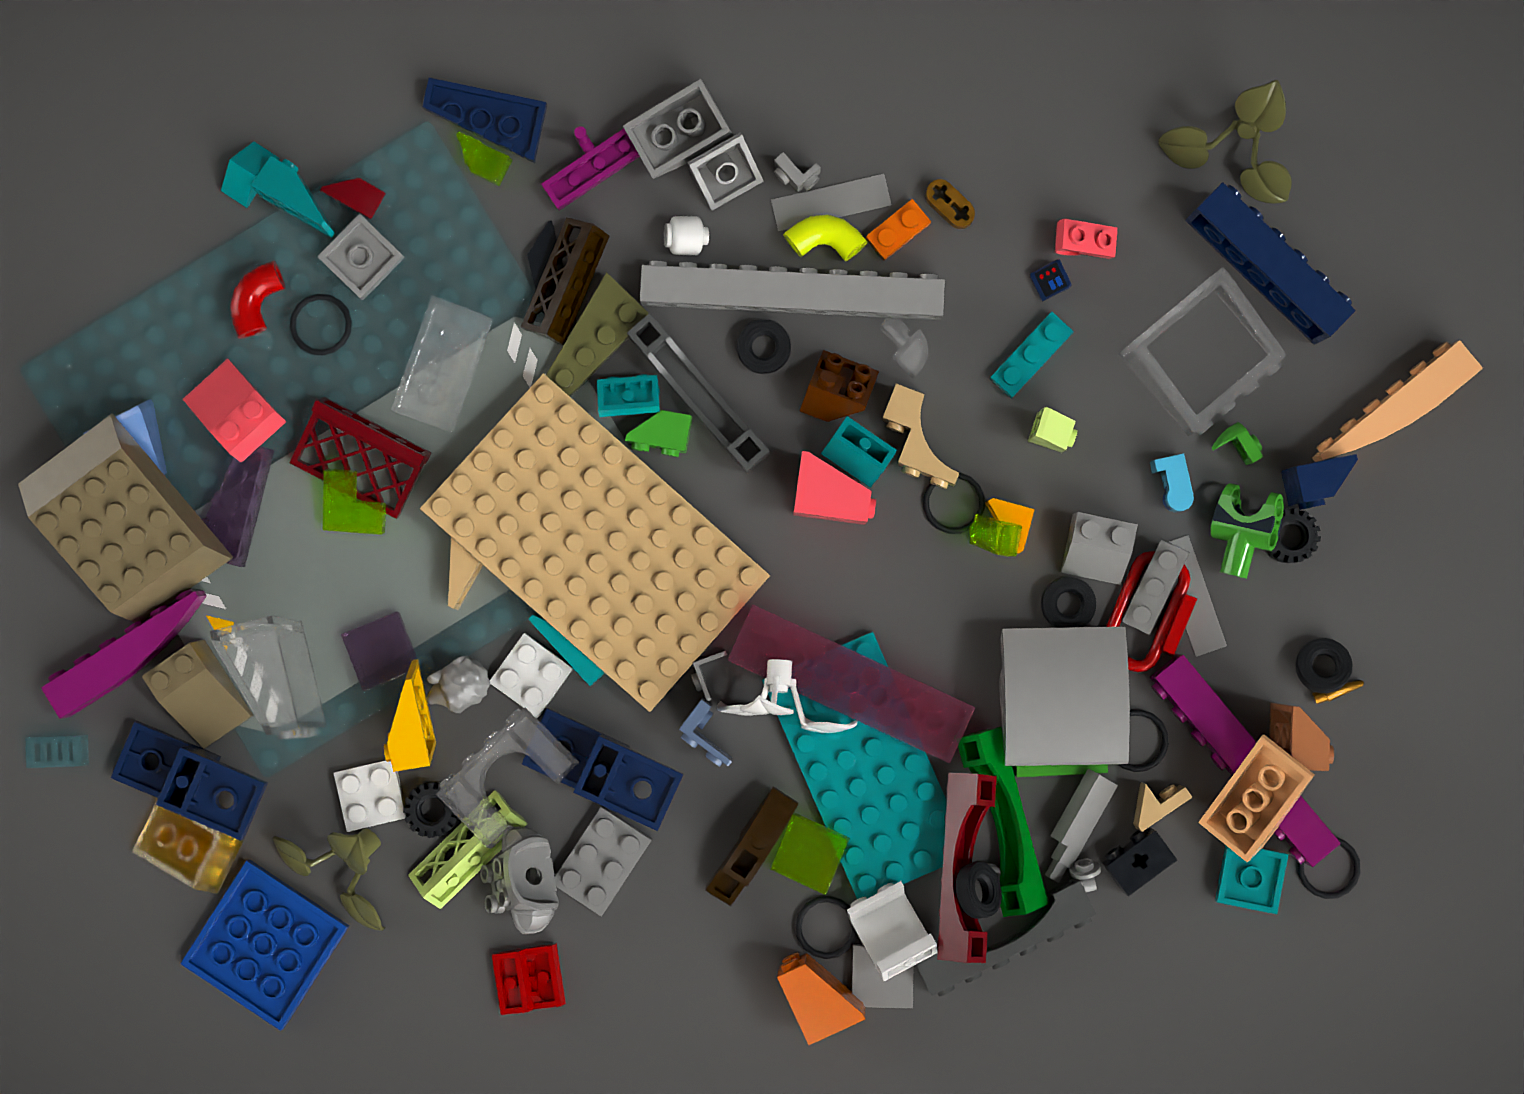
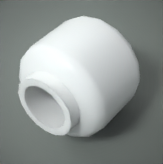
[664,216,709,255]

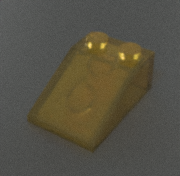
[132,799,245,894]

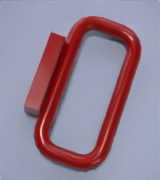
[1106,551,1198,672]

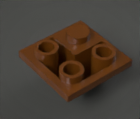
[800,350,879,422]

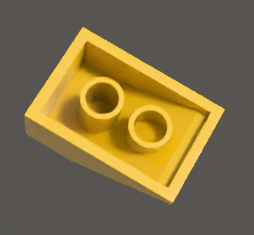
[384,659,436,772]

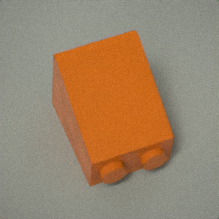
[777,952,865,1045]

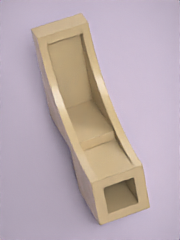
[883,384,959,489]

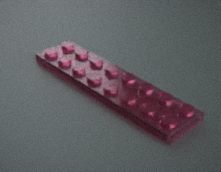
[727,605,976,763]

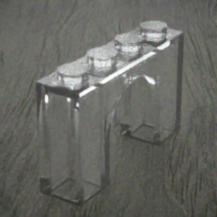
[436,707,580,849]

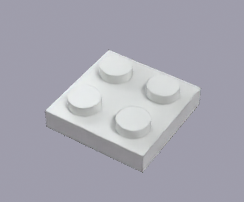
[490,633,573,718]
[334,760,406,832]

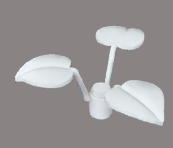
[717,659,858,733]

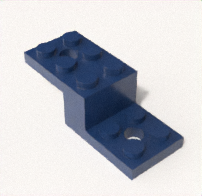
[522,708,684,831]
[111,721,268,841]

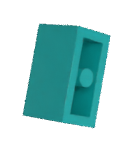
[821,416,897,488]

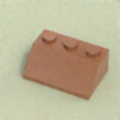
[1269,703,1334,771]

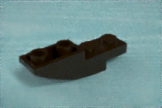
[705,786,798,906]

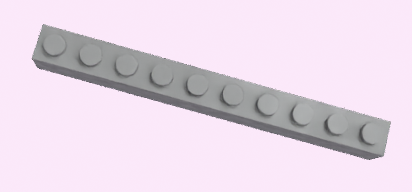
[640,261,945,320]

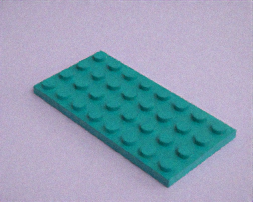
[762,632,947,899]

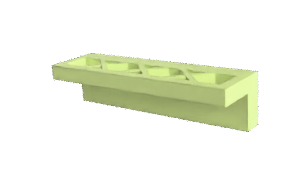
[408,790,527,909]

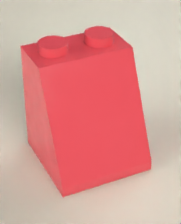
[793,451,876,525]

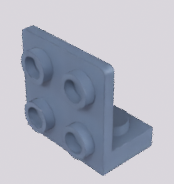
[679,697,733,767]

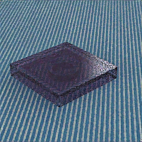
[341,611,421,691]

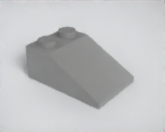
[623,79,734,179]

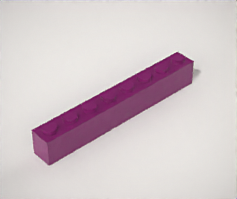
[1150,654,1341,867]

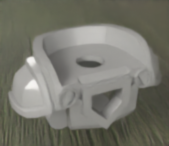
[480,826,559,934]

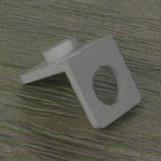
[691,651,728,701]

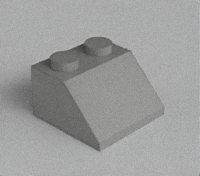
[1060,512,1138,585]

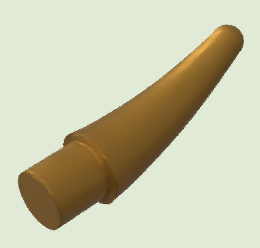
[1312,680,1364,704]

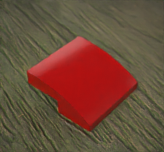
[492,943,566,1015]

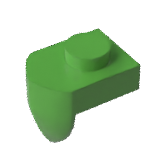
[1212,422,1263,465]

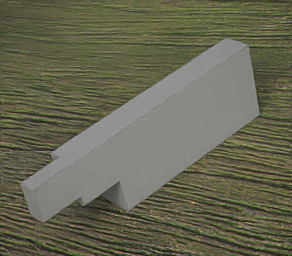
[1045,769,1118,883]

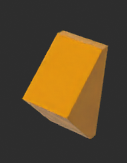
[985,498,1035,555]

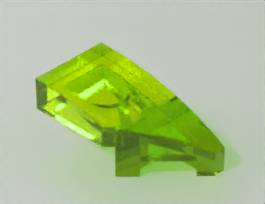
[457,131,513,186]

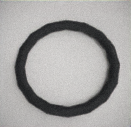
[289,294,352,356]
[923,472,985,534]
[1118,709,1169,772]
[1298,837,1361,899]
[795,896,857,959]

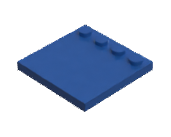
[180,860,350,1031]

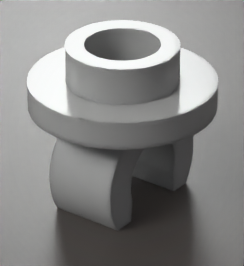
[1070,858,1101,892]

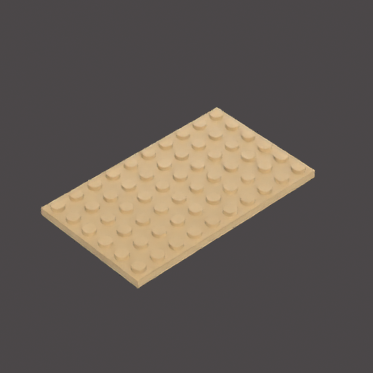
[420,373,770,712]

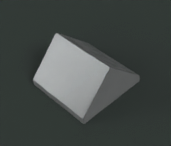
[687,133,763,211]

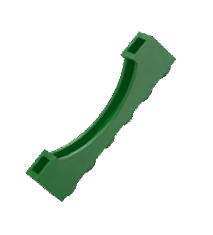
[956,726,1048,917]

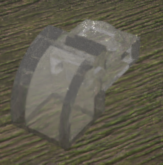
[879,316,928,379]

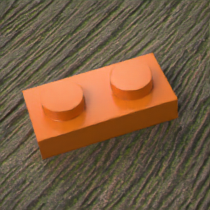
[865,199,931,261]

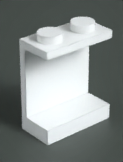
[847,881,938,982]

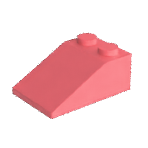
[183,359,287,463]

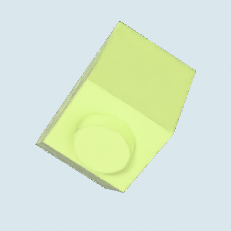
[1028,407,1078,452]

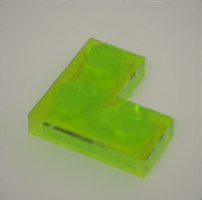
[323,469,386,535]

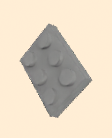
[555,806,652,917]

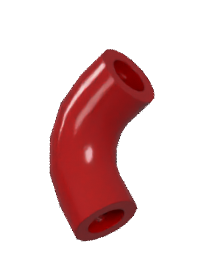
[230,261,285,339]

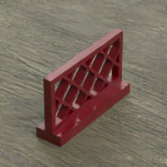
[289,397,432,519]

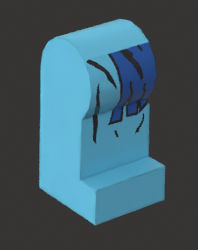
[1150,453,1194,512]

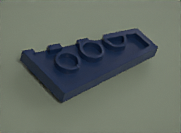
[422,78,547,163]

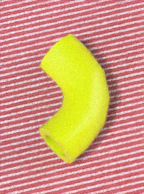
[783,214,867,261]

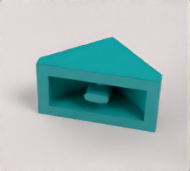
[221,141,280,208]

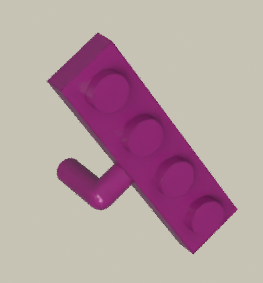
[541,126,640,211]

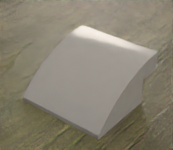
[999,627,1130,766]

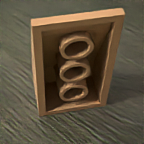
[1198,735,1315,862]

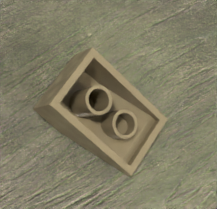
[142,640,253,749]

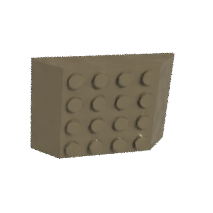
[18,414,233,623]

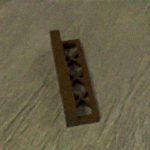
[521,217,610,345]

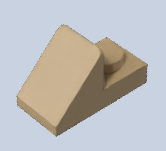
[1133,782,1192,832]

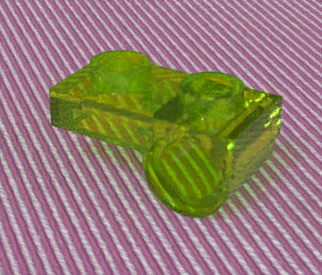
[969,514,1022,557]

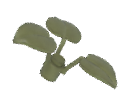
[1158,80,1292,204]
[272,828,386,931]

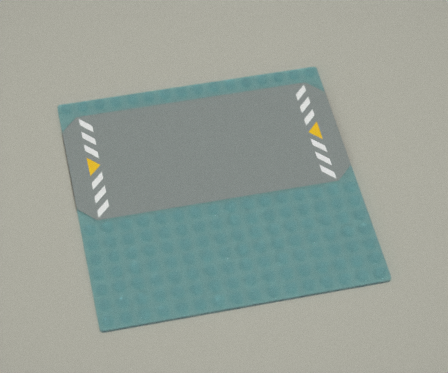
[21,122,633,777]

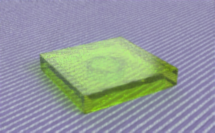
[770,813,850,895]

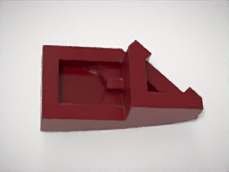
[319,177,386,219]

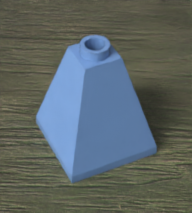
[83,399,167,475]

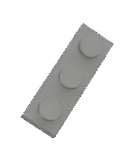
[1122,539,1190,635]

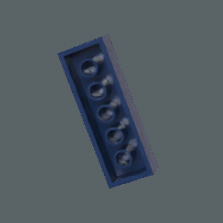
[1185,182,1356,345]

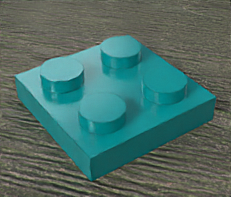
[1215,845,1289,914]

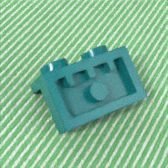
[597,374,660,417]

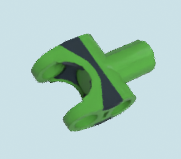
[1211,483,1284,579]

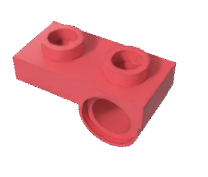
[1055,219,1118,259]

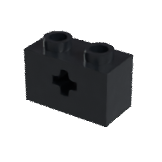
[1102,827,1177,896]

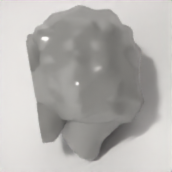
[427,655,490,714]

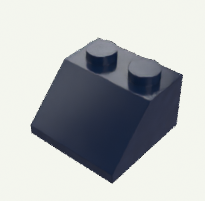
[1281,454,1358,510]

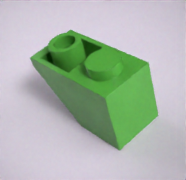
[625,410,693,457]

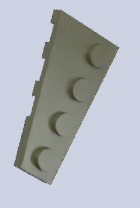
[546,272,649,397]

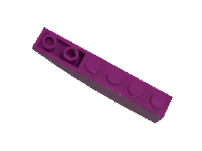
[41,589,207,719]

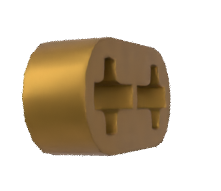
[925,179,975,229]

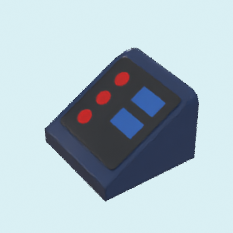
[1029,259,1072,302]

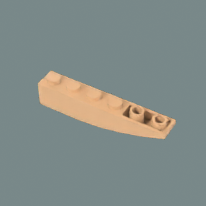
[1312,340,1483,462]

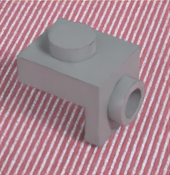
[774,152,821,193]

